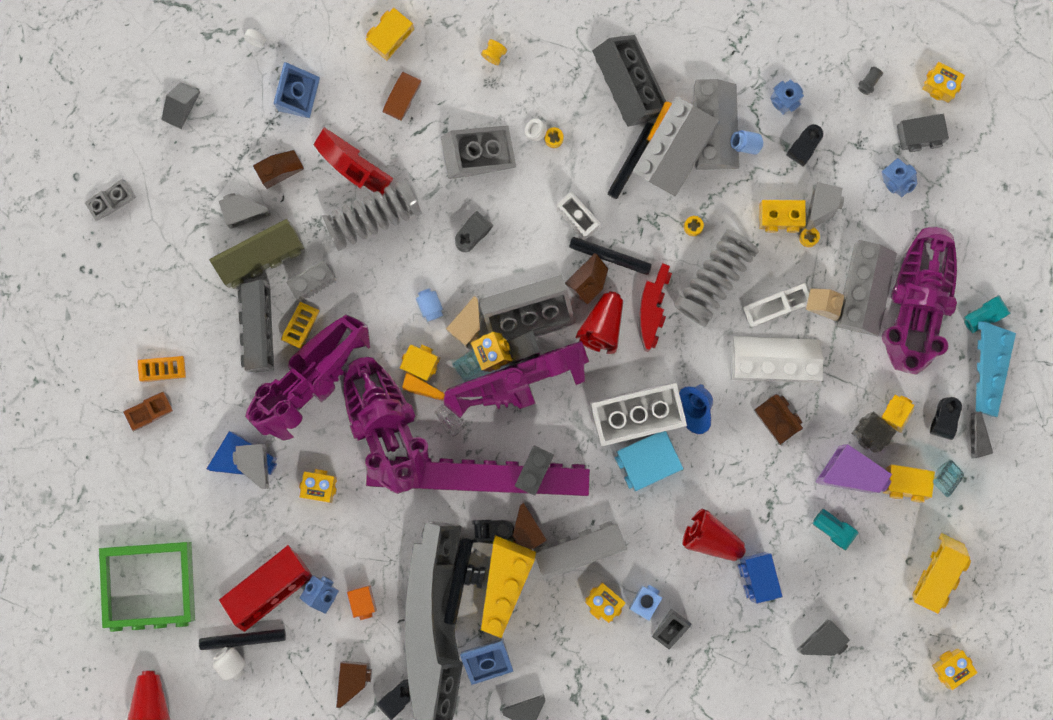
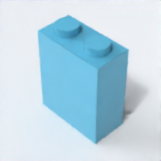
[615,431,683,492]

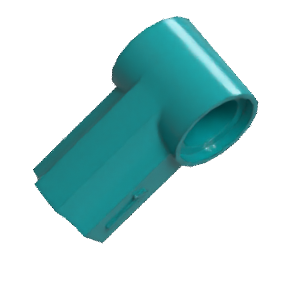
[963,295,1011,333]
[812,509,859,551]

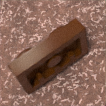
[753,394,803,445]

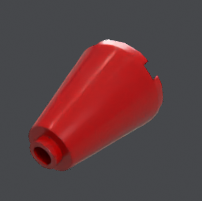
[576,291,624,354]
[682,508,746,562]
[127,671,170,720]

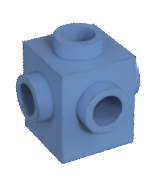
[770,79,804,115]
[882,158,918,198]
[300,575,339,614]

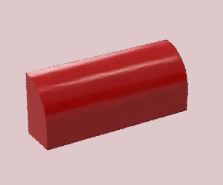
[219,545,312,632]

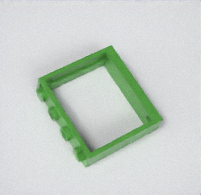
[99,542,195,632]

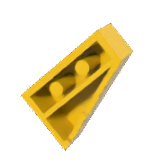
[912,533,971,614]

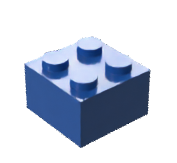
[738,552,783,604]

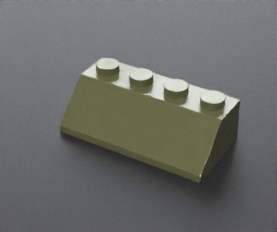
[209,219,305,289]

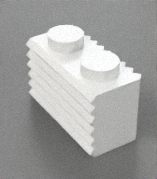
[557,192,601,240]

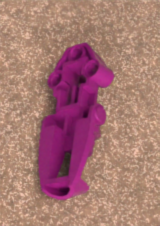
[882,227,957,375]
[245,315,370,441]
[444,341,589,418]
[344,357,429,494]

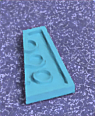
[976,322,1016,417]

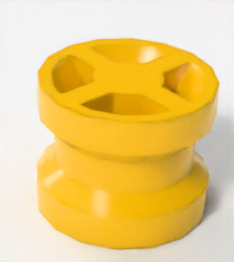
[481,39,507,66]

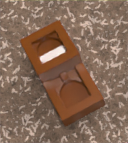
[382,72,422,121]
[123,392,173,432]

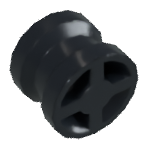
[464,564,486,589]

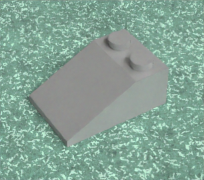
[441,125,516,179]

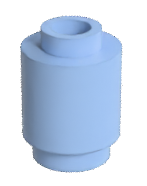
[730,130,763,154]
[416,288,443,322]

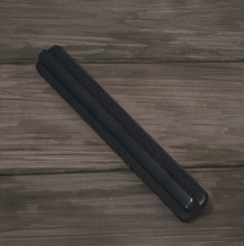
[608,122,654,199]
[569,237,652,275]
[444,538,473,625]
[198,629,286,650]

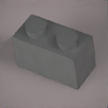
[897,114,949,152]
[515,445,554,496]

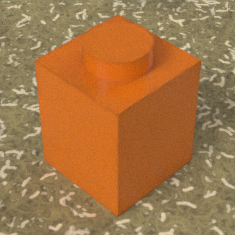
[347,585,377,620]

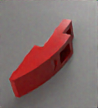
[313,127,394,196]
[639,263,672,352]

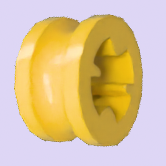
[544,127,564,148]
[684,216,704,236]
[799,228,820,247]

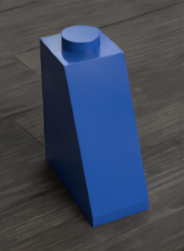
[206,431,277,475]

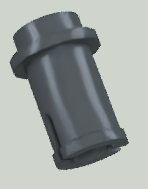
[858,66,883,95]

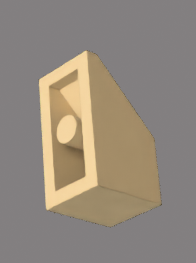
[806,289,844,321]
[446,296,481,348]

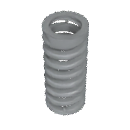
[322,178,422,251]
[674,229,759,327]

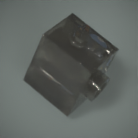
[851,411,897,453]

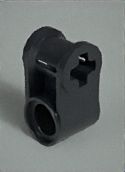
[786,124,823,167]
[930,397,962,440]
[472,520,514,543]
[376,679,411,720]

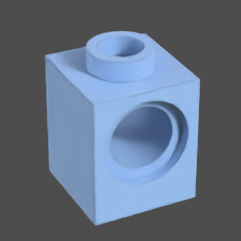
[629,585,662,621]

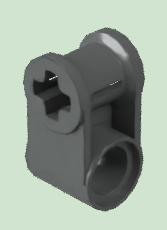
[455,211,493,253]

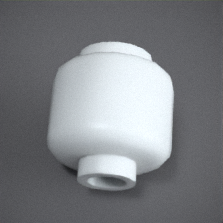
[212,647,246,681]

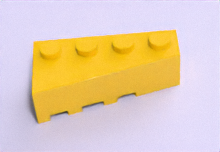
[481,535,536,638]

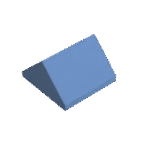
[273,62,320,118]
[460,639,514,685]

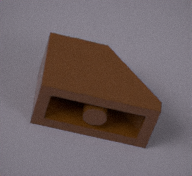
[253,150,304,189]
[565,253,609,305]
[512,503,547,550]
[336,661,372,708]

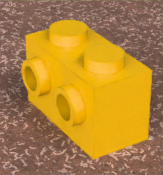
[366,7,415,61]
[759,200,806,233]
[883,464,935,503]

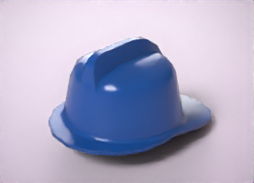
[679,384,713,434]

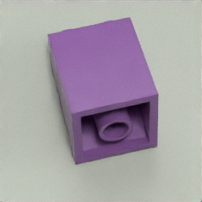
[815,444,892,493]

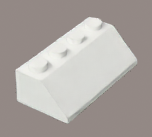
[732,336,823,383]
[590,383,687,446]

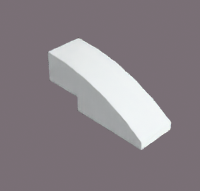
[743,283,810,327]

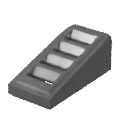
[971,411,993,458]

